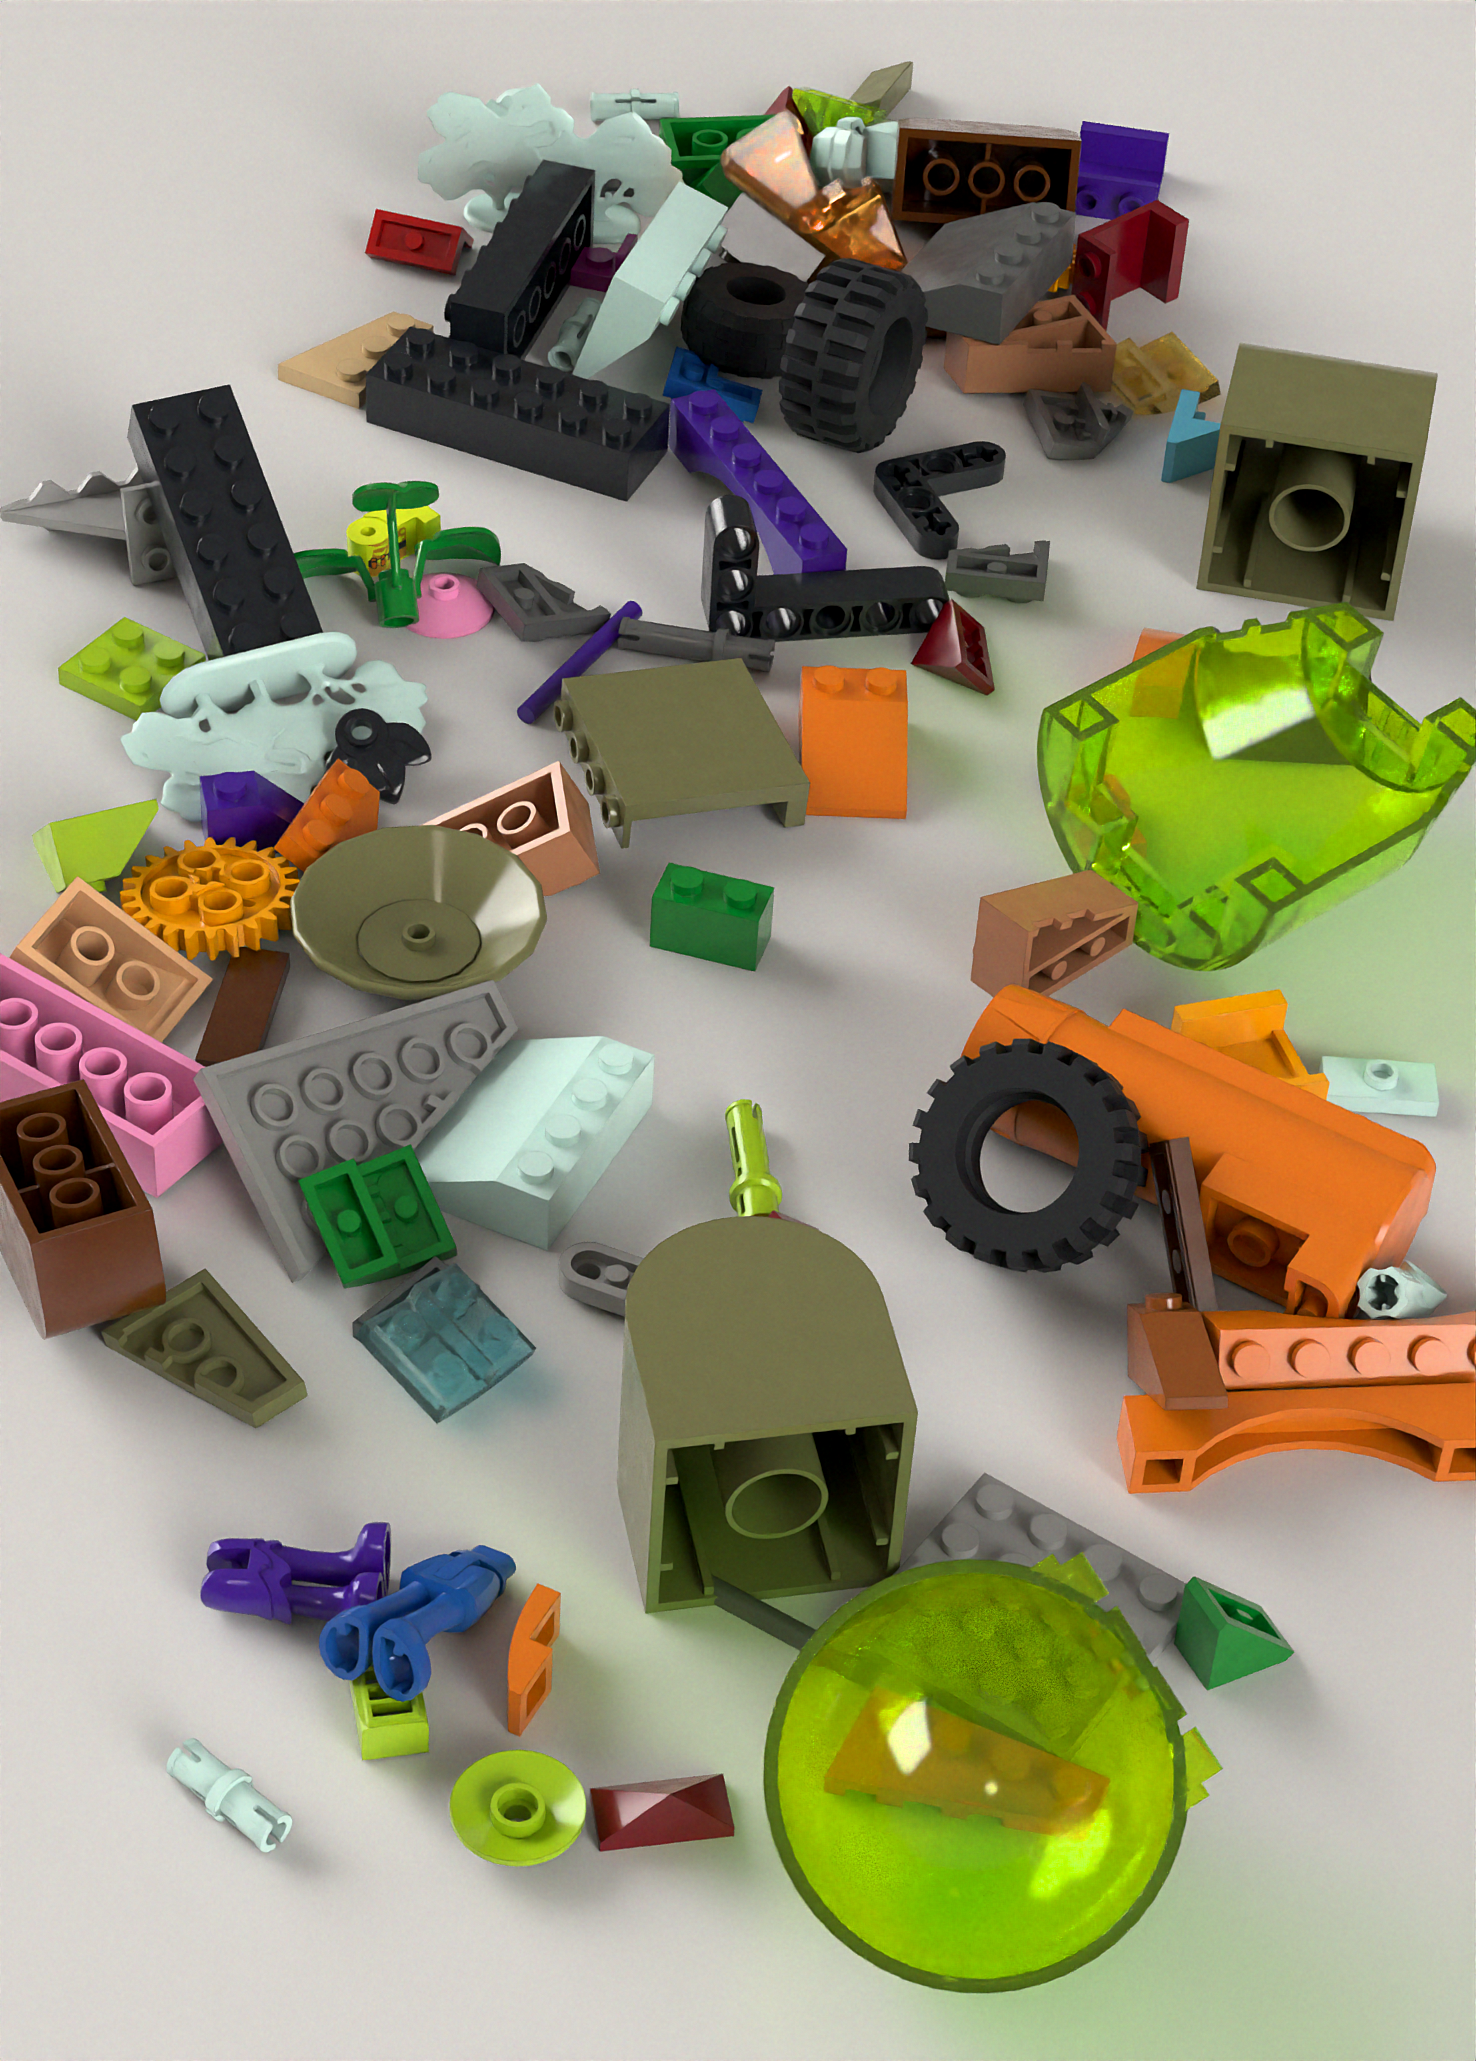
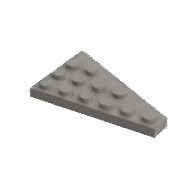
[193,980,518,1283]

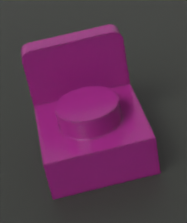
[571,233,638,293]

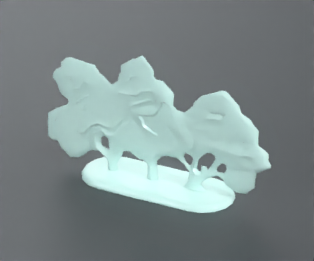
[418,83,685,244]
[120,631,428,822]

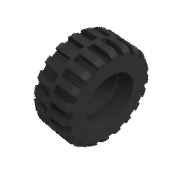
[779,258,928,453]
[909,1039,1149,1273]

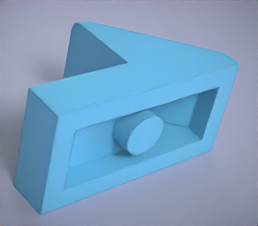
[1161,389,1221,483]

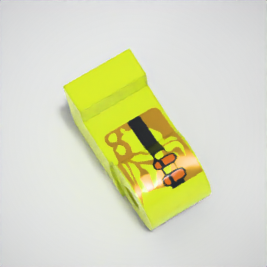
[346,506,441,577]

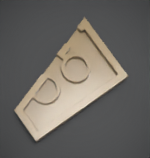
[278,311,434,409]

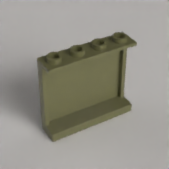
[553,658,810,849]

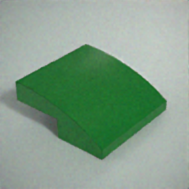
[298,1144,458,1289]

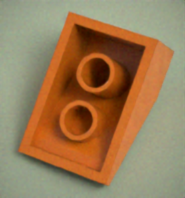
[798,665,908,819]

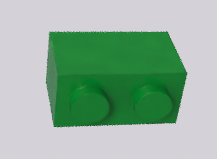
[650,863,775,972]

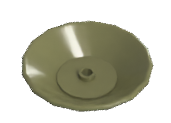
[290,825,547,1000]

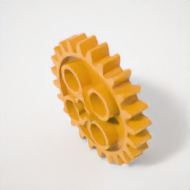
[120,837,300,961]

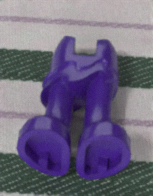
[200,1522,391,1625]

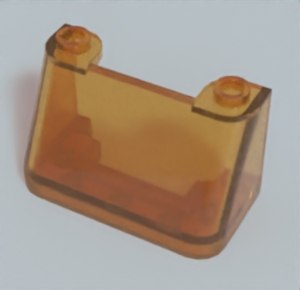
[720,108,908,272]

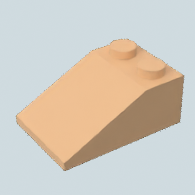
[9,876,213,1043]

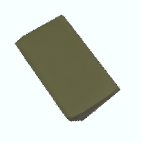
[840,61,913,119]

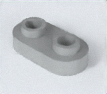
[558,1242,644,1317]

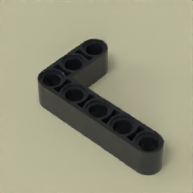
[701,495,950,642]

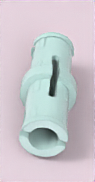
[590,89,679,121]
[548,297,602,372]
[166,1738,293,1853]

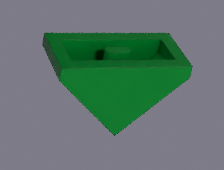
[1174,1576,1294,1691]

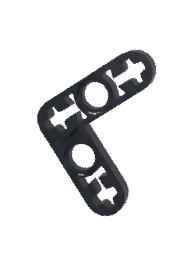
[873,441,1006,560]

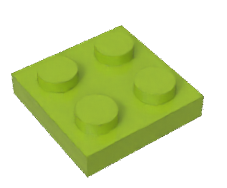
[58,617,206,721]

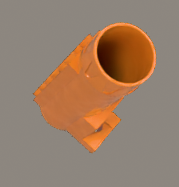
[960,984,1436,1319]

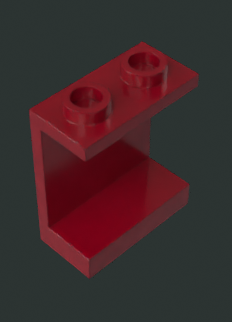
[1071,200,1189,331]

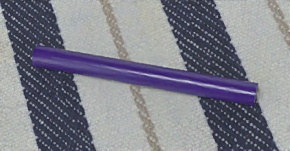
[517,601,643,724]

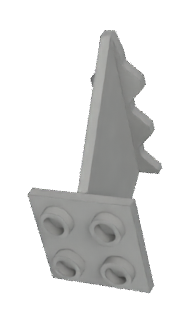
[0,466,178,586]

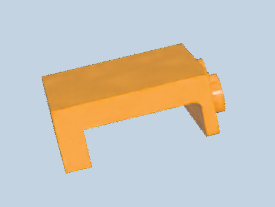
[1171,989,1330,1100]

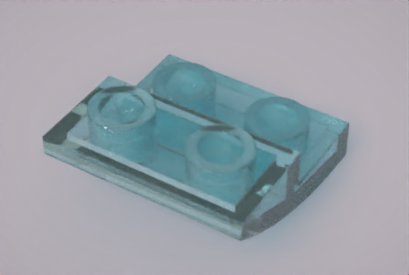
[356,1263,536,1424]

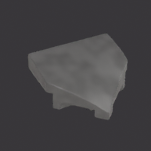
[1023,382,1134,460]

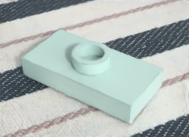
[1319,1056,1439,1117]

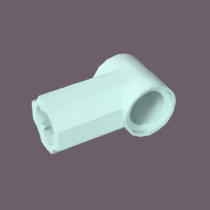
[1357,1260,1448,1320]

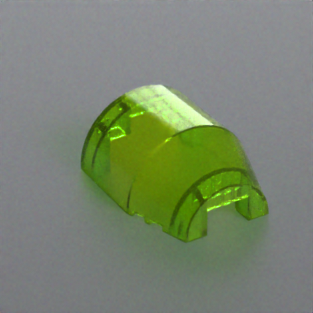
[1037,602,1476,972]

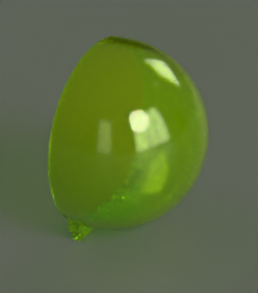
[762,1552,1223,1994]

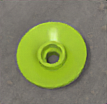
[449,1750,586,1866]

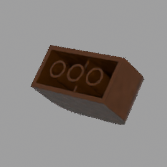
[891,118,1082,224]
[0,1079,166,1340]

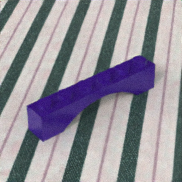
[669,389,847,575]

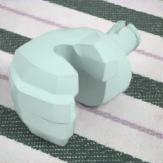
[810,117,898,196]

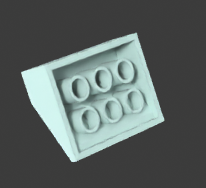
[572,181,728,379]
[414,1036,655,1251]

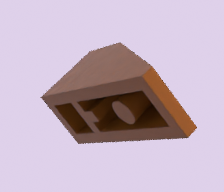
[1127,1292,1228,1411]

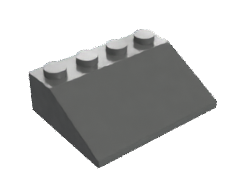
[900,202,1076,345]

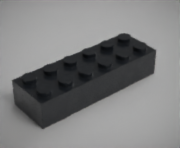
[444,159,595,360]
[366,326,670,502]
[127,384,323,661]

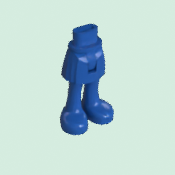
[319,1545,516,1702]

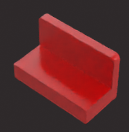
[365,209,474,275]

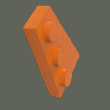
[274,758,380,872]

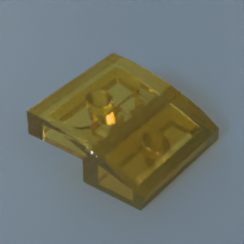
[1111,331,1221,415]

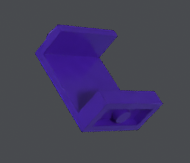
[1075,121,1169,220]

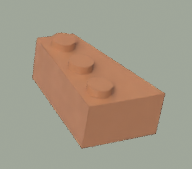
[943,295,1117,393]
[970,870,1139,997]

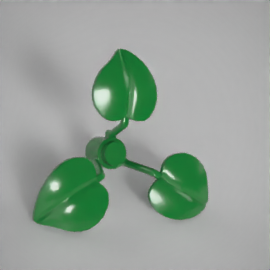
[294,481,501,628]

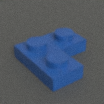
[662,346,763,424]

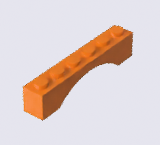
[1201,1310,1476,1390]
[1117,1383,1476,1494]

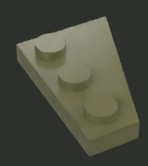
[101,1268,308,1429]

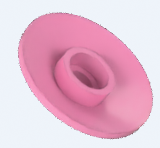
[405,572,495,639]

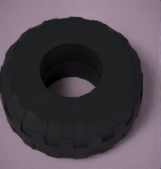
[680,262,809,379]

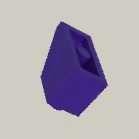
[199,770,304,854]

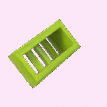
[349,1664,429,1761]

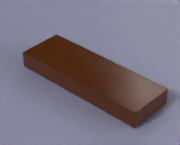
[195,947,290,1067]
[1148,1137,1218,1313]

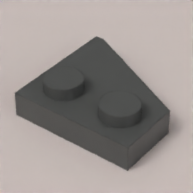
[945,540,1050,603]
[477,563,611,642]

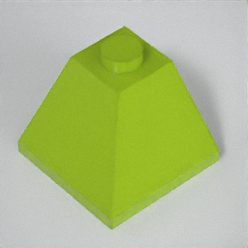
[32,799,159,893]

